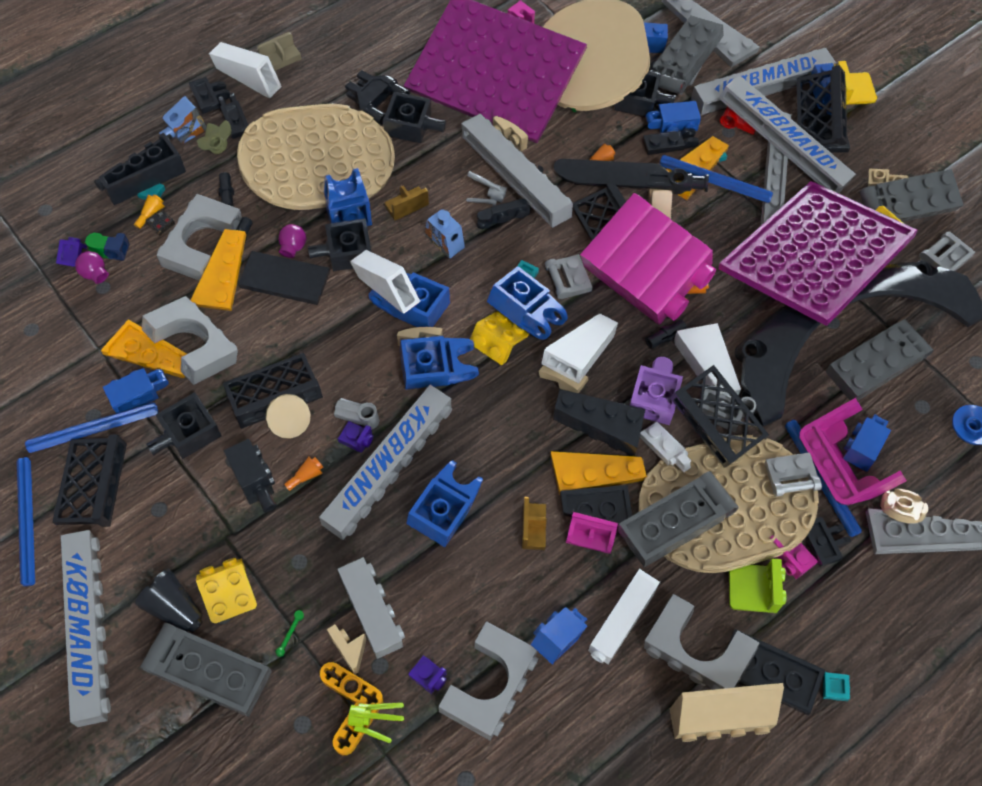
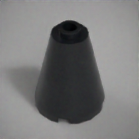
[135,568,203,633]

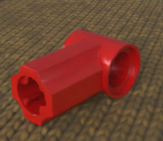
[720,106,756,135]

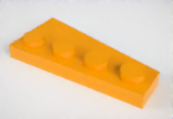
[666,136,729,200]
[190,229,246,311]
[101,319,187,379]
[550,451,647,495]

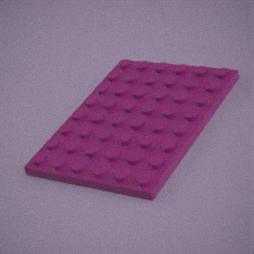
[404,0,587,143]
[719,181,917,326]

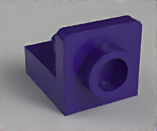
[56,237,87,267]
[338,421,373,453]
[408,655,447,694]

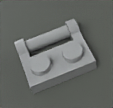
[919,232,975,271]
[545,254,592,299]
[765,453,822,497]

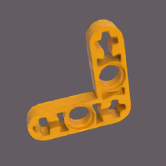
[320,662,383,755]

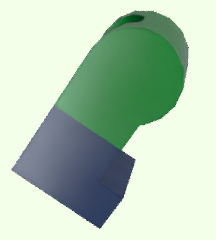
[85,233,130,261]

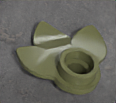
[197,120,231,154]

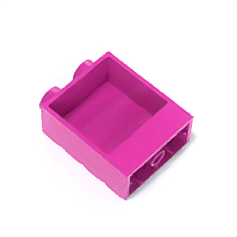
[580,193,716,325]

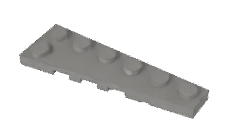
[662,0,759,68]
[865,509,982,554]

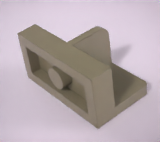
[257,32,302,71]

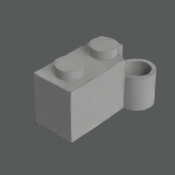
[698,389,756,432]

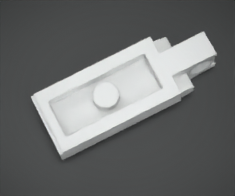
[640,422,691,472]

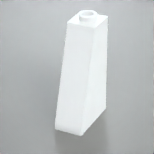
[209,42,282,98]
[350,250,420,313]
[542,314,618,384]
[674,323,741,398]
[588,569,660,664]

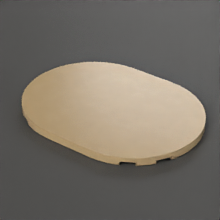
[543,0,650,111]
[237,104,395,210]
[638,435,819,573]

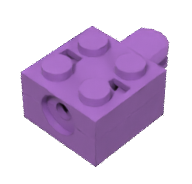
[630,357,683,425]

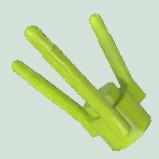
[348,703,404,743]

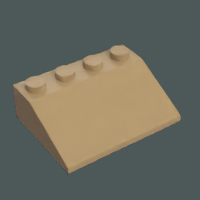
[670,683,784,742]

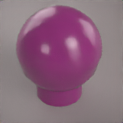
[278,224,307,258]
[75,251,109,284]

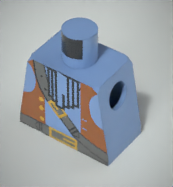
[159,96,207,143]
[425,209,465,259]

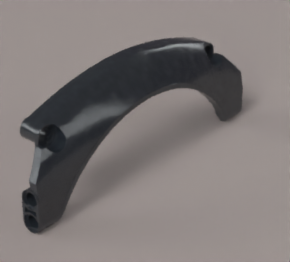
[735,260,982,427]

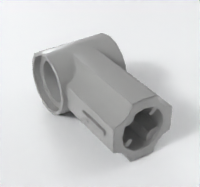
[334,398,380,430]

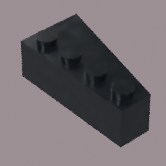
[99,132,186,205]
[553,389,646,457]

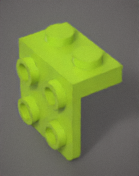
[729,559,786,613]

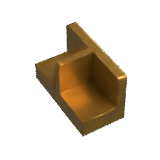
[385,186,429,221]
[522,497,547,550]

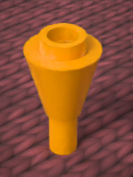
[134,194,165,229]

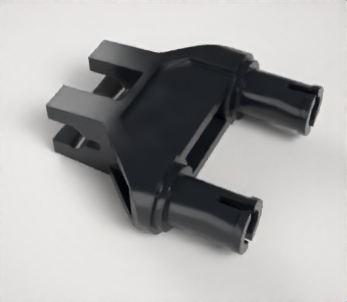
[345,70,411,125]

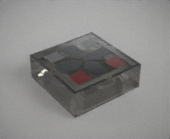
[145,209,175,236]

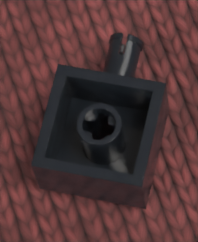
[615,72,676,117]
[383,92,446,143]
[308,218,372,272]
[146,392,222,459]
[224,439,277,513]

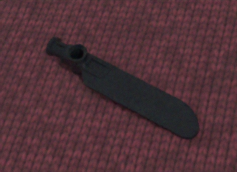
[554,159,709,195]

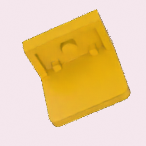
[837,61,877,105]
[470,311,529,365]
[196,558,257,623]

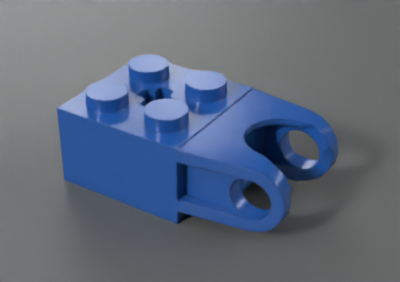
[324,168,372,226]
[487,266,568,340]
[368,272,450,327]
[400,336,479,390]
[406,460,483,547]

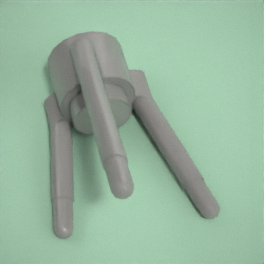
[466,171,507,206]

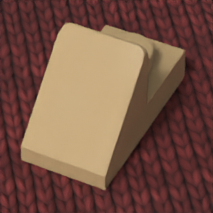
[648,189,672,219]
[327,625,366,675]

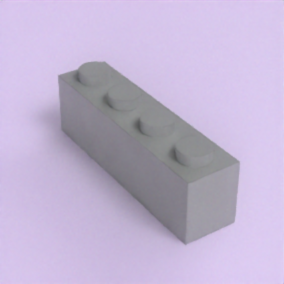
[338,557,405,659]

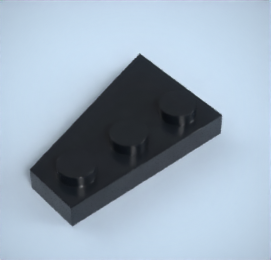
[560,485,632,528]

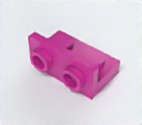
[770,535,818,579]

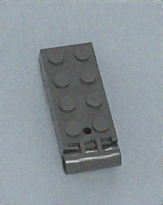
[650,16,724,95]
[859,169,964,222]
[826,319,934,401]
[618,471,739,568]
[140,623,272,717]

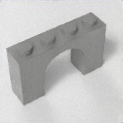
[157,194,242,281]
[142,296,238,385]
[644,594,759,690]
[439,621,539,741]

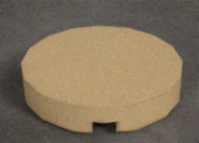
[266,394,311,438]
[880,489,928,523]

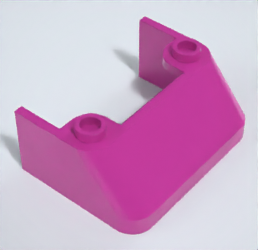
[800,398,907,505]

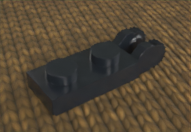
[218,93,249,139]
[643,128,699,155]
[477,198,531,230]

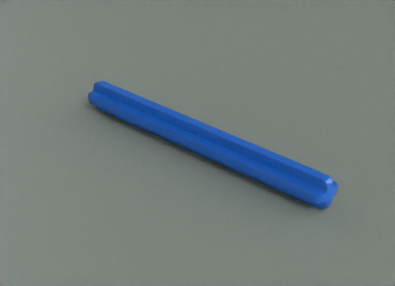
[660,155,773,203]
[25,402,159,453]
[785,420,862,537]
[17,457,35,587]

